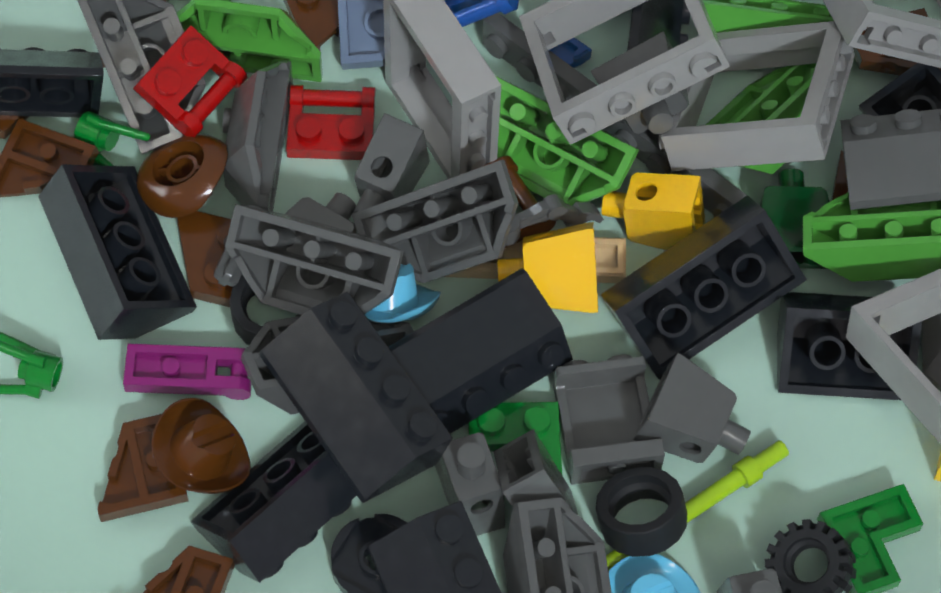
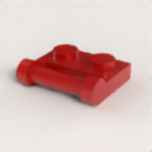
[133,25,248,138]
[286,84,376,160]

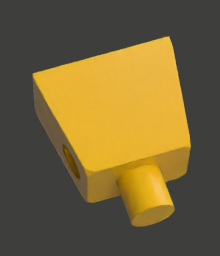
[601,172,705,250]
[497,222,598,313]

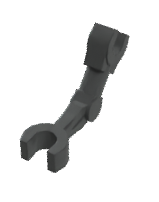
[505,194,604,246]

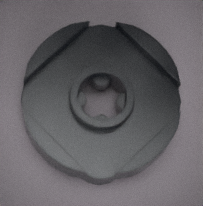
[331,513,407,593]

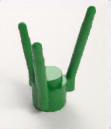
[74,111,151,166]
[0,332,63,399]

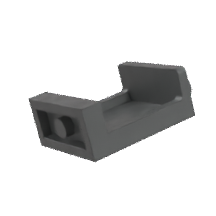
[553,354,665,485]

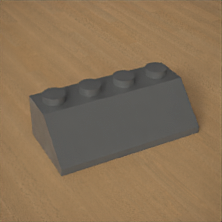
[840,109,941,210]

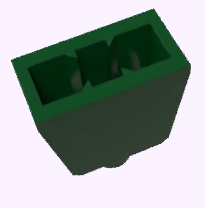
[760,168,829,269]

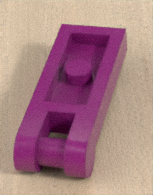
[123,344,252,400]

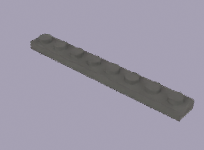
[482,13,758,217]

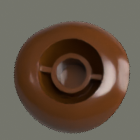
[137,134,228,218]
[151,398,251,494]

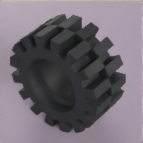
[765,519,857,593]

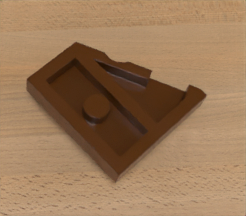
[0,118,99,198]

